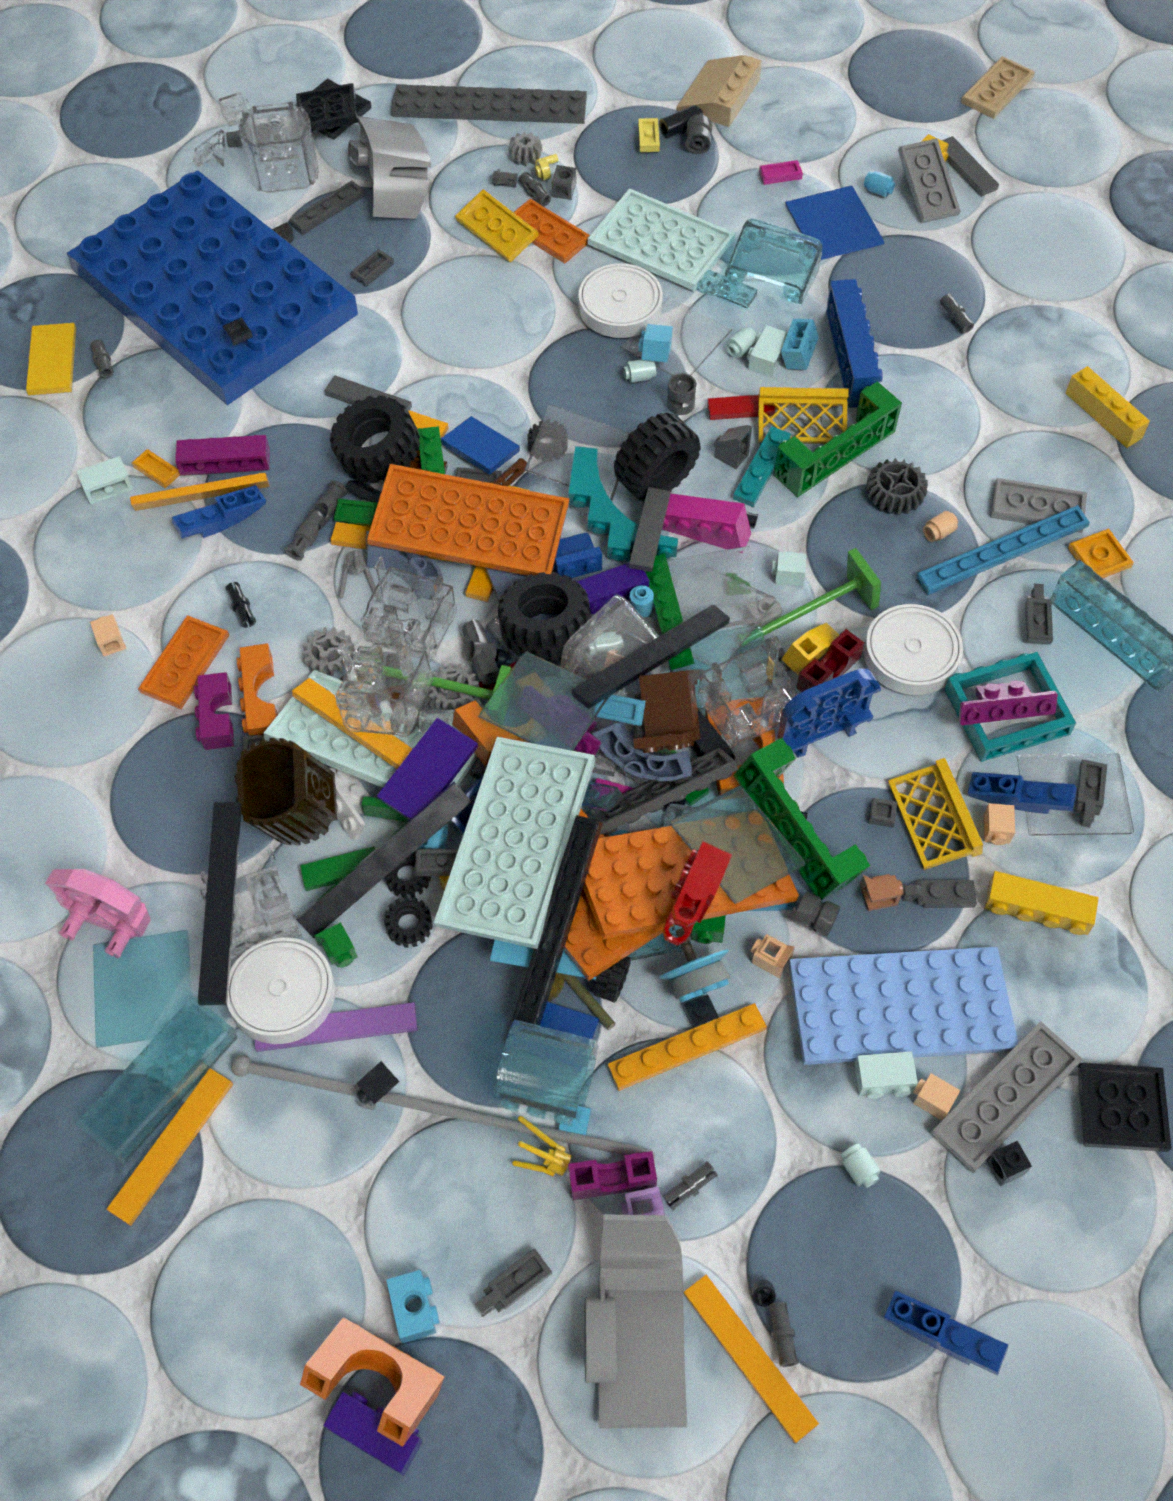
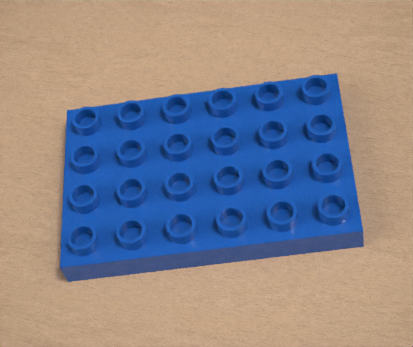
[67,170,358,406]

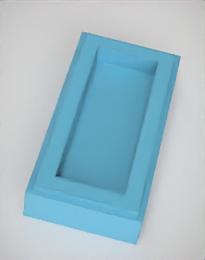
[594,694,646,726]

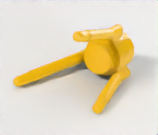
[512,1116,571,1177]

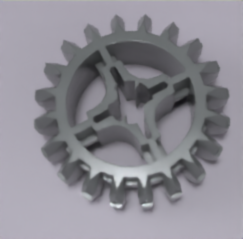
[866,458,928,515]

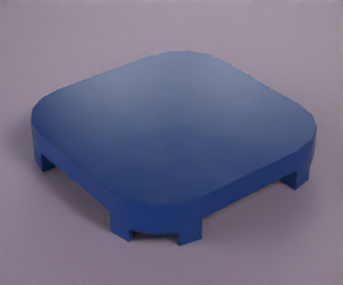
[777,669,881,758]

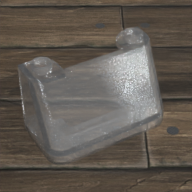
[560,595,660,695]

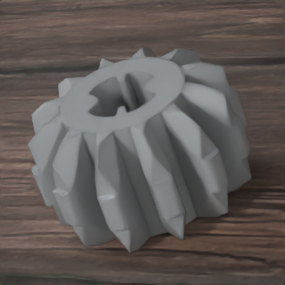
[509,131,542,166]

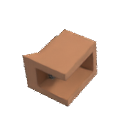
[860,874,903,911]

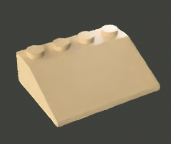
[676,55,762,127]

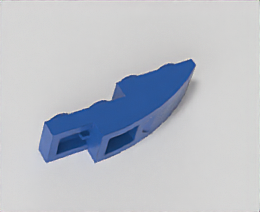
[172,485,266,538]
[968,772,1077,814]
[884,1290,1009,1375]

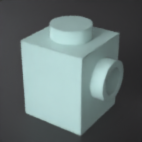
[771,551,806,586]

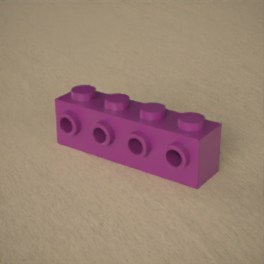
[175,435,270,475]

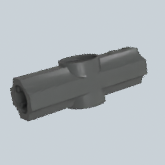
[462,619,499,685]

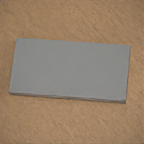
[898,138,961,224]
[991,478,1087,533]

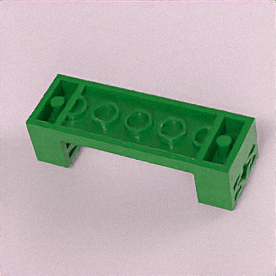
[773,381,902,498]
[733,738,870,901]

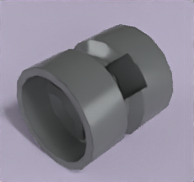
[685,115,712,154]
[667,373,697,415]
[793,892,841,937]

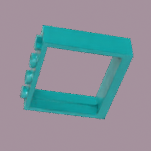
[945,652,1076,762]

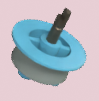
[659,928,731,1003]

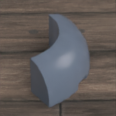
[366,531,443,600]
[592,722,692,781]

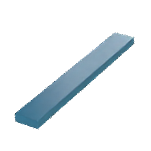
[916,505,1090,595]

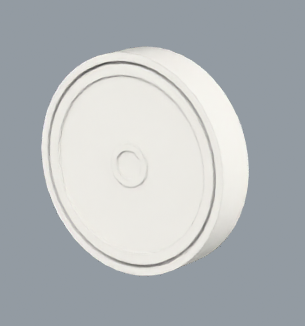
[578,263,663,338]
[864,604,963,695]
[227,937,336,1044]

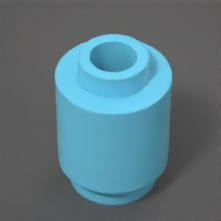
[864,171,895,197]
[630,586,654,617]

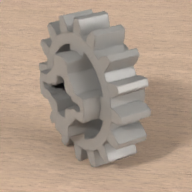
[302,627,355,676]
[426,663,479,713]

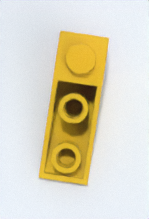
[781,622,839,675]

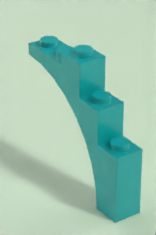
[568,446,678,561]

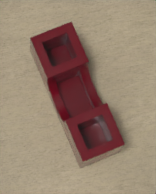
[796,629,865,692]

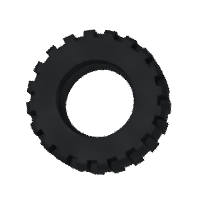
[330,395,420,483]
[614,413,701,501]
[498,572,592,662]

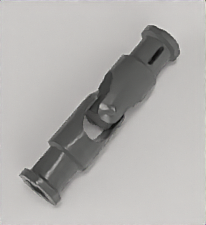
[285,480,348,561]

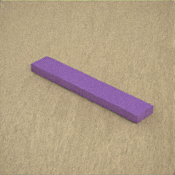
[255,1002,418,1052]

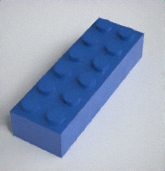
[826,279,883,408]

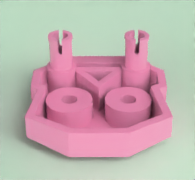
[45,869,151,958]

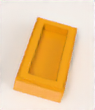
[132,449,180,489]

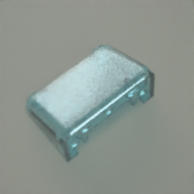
[724,219,823,305]

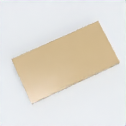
[961,56,1035,119]

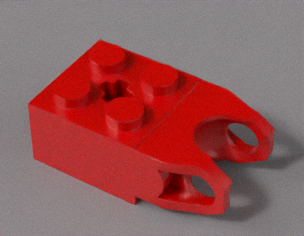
[663,841,732,946]

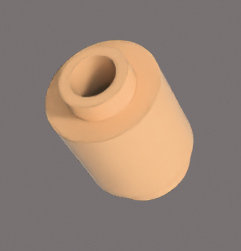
[923,511,958,542]

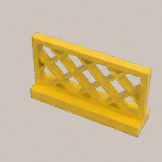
[758,387,848,444]
[888,758,983,870]

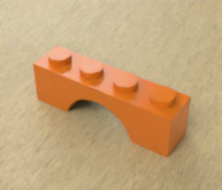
[236,643,278,736]

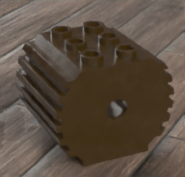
[235,738,337,846]

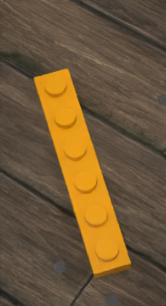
[608,1003,767,1091]

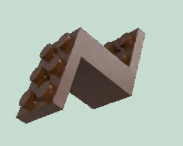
[633,669,704,753]

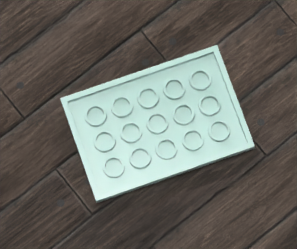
[588,188,735,291]

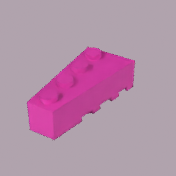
[662,493,751,554]

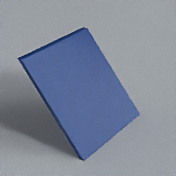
[785,185,884,261]

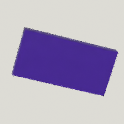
[377,717,478,820]

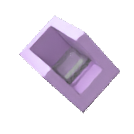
[621,1186,665,1215]

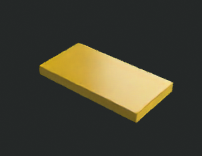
[455,189,539,263]
[26,323,76,395]

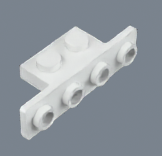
[329,768,370,840]

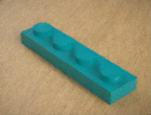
[733,426,792,508]

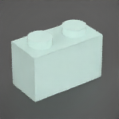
[747,325,788,377]
[77,456,133,504]
[854,1051,918,1099]

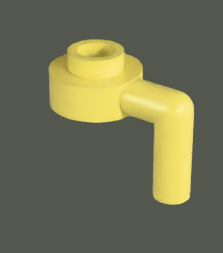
[535,154,559,181]

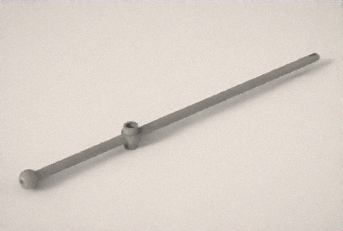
[231,1055,655,1157]

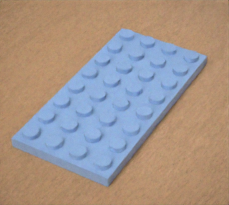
[788,947,1018,1065]

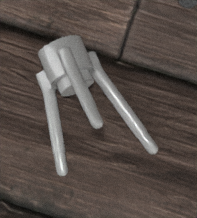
[339,550,380,602]

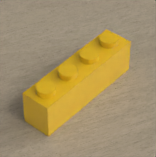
[1065,366,1150,448]
[984,871,1099,935]

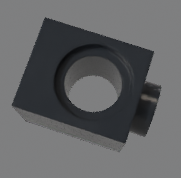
[353,1061,400,1107]
[986,1140,1032,1186]

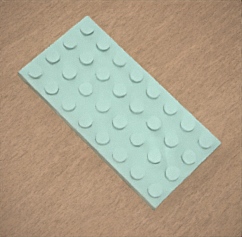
[264,670,477,788]
[434,737,596,949]

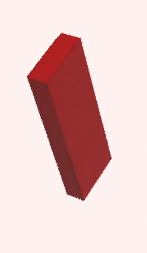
[707,395,776,420]

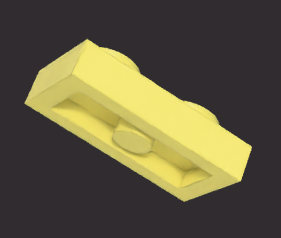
[638,118,660,152]

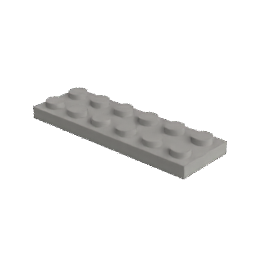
[931,1021,1083,1173]

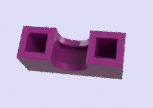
[194,672,234,750]
[568,1151,657,1201]

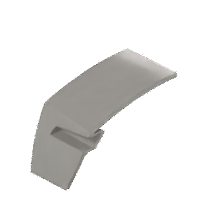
[348,116,431,219]
[584,1214,687,1429]

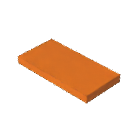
[514,198,590,264]
[138,615,229,709]

